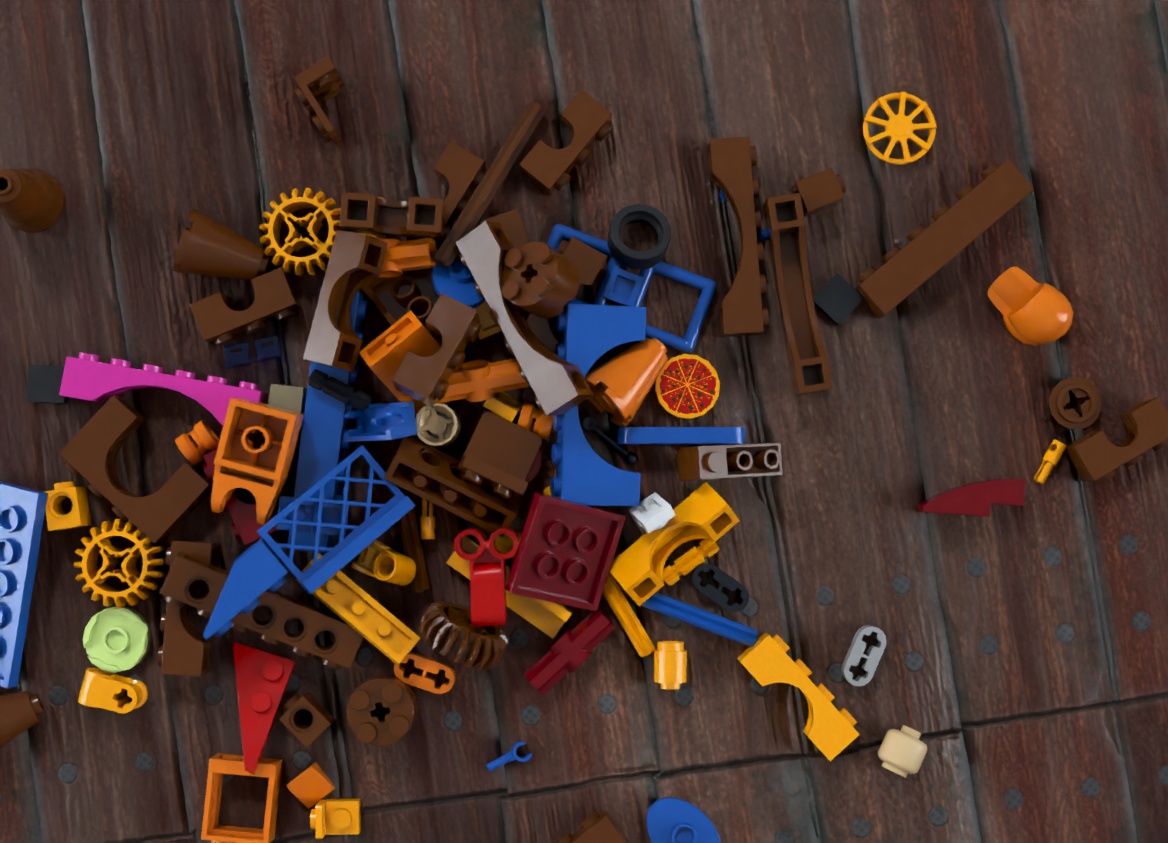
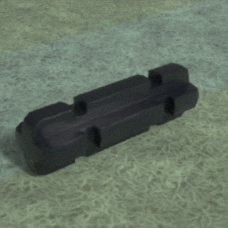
[308,369,372,412]

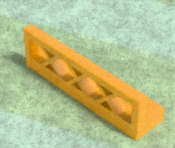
[446,536,572,639]
[296,553,420,666]

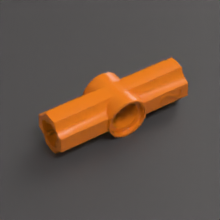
[378,238,438,278]
[434,358,529,404]

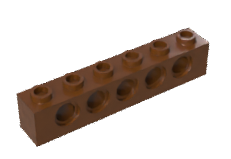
[160,552,363,670]

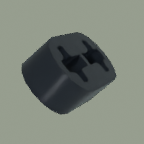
[692,563,749,612]

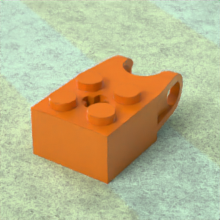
[211,397,304,525]

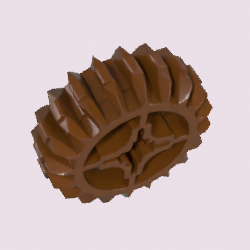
[418,601,508,670]

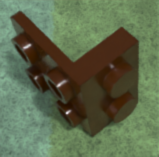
[456,412,542,499]

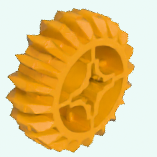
[259,188,342,276]
[73,519,166,608]

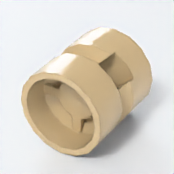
[416,403,461,447]

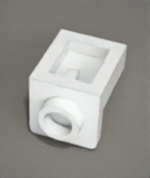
[628,492,676,534]

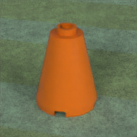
[585,337,668,427]

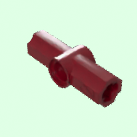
[524,608,616,695]

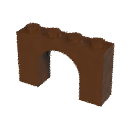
[59,395,213,543]

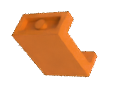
[359,310,441,415]

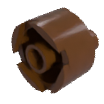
[501,241,579,318]
[347,674,418,746]

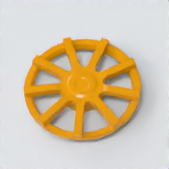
[863,92,937,165]

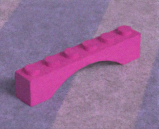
[59,352,268,425]

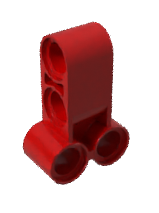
[454,527,520,627]

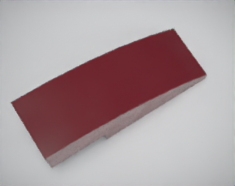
[916,479,1025,517]

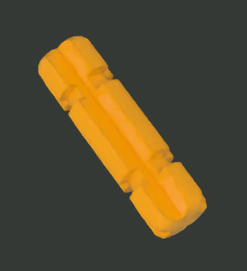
[663,539,719,586]

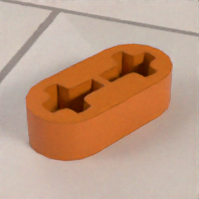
[394,652,456,694]

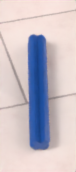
[633,592,758,647]

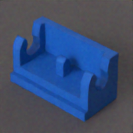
[344,401,418,442]

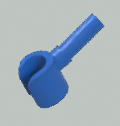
[487,740,532,771]

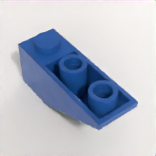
[203,538,288,640]

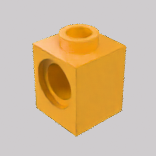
[44,481,92,531]

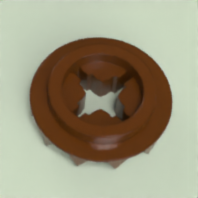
[1047,377,1102,430]

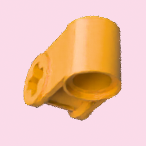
[351,540,416,586]
[78,668,148,714]

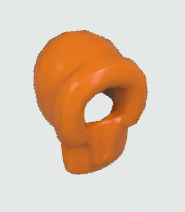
[987,267,1073,346]

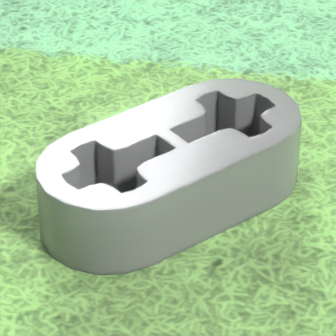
[841,625,887,687]

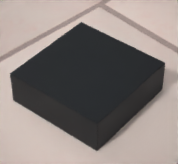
[813,273,864,326]
[27,365,69,404]

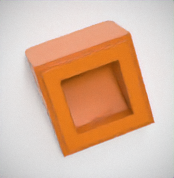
[286,762,336,809]

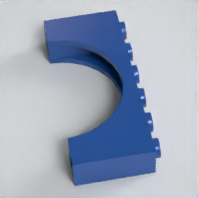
[550,303,646,506]

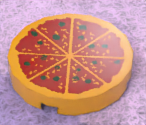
[655,354,720,419]

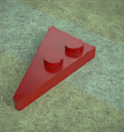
[233,642,296,775]

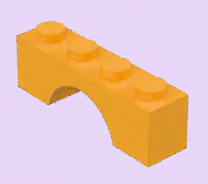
[609,482,740,606]
[737,632,860,762]

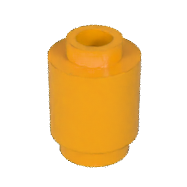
[654,641,687,690]

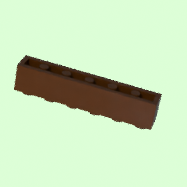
[855,159,1034,319]

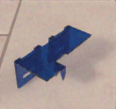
[223,336,282,369]

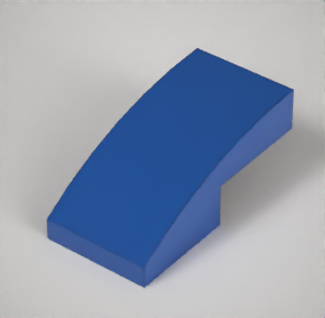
[276,496,349,536]

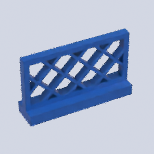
[257,445,415,594]

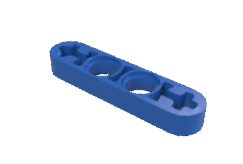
[618,427,745,445]

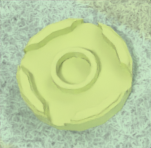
[83,607,151,673]

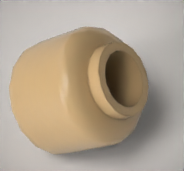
[878,725,928,778]

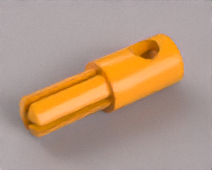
[1033,439,1067,484]
[420,498,435,539]

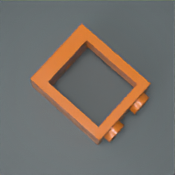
[201,753,283,843]

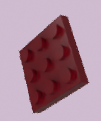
[505,492,626,611]

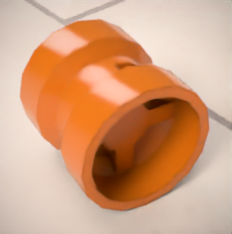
[517,401,553,440]
[175,420,220,465]

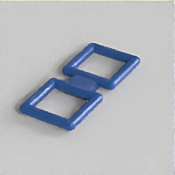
[547,224,717,353]

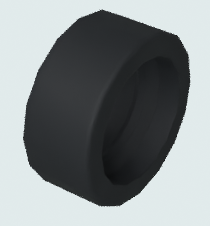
[608,204,671,270]

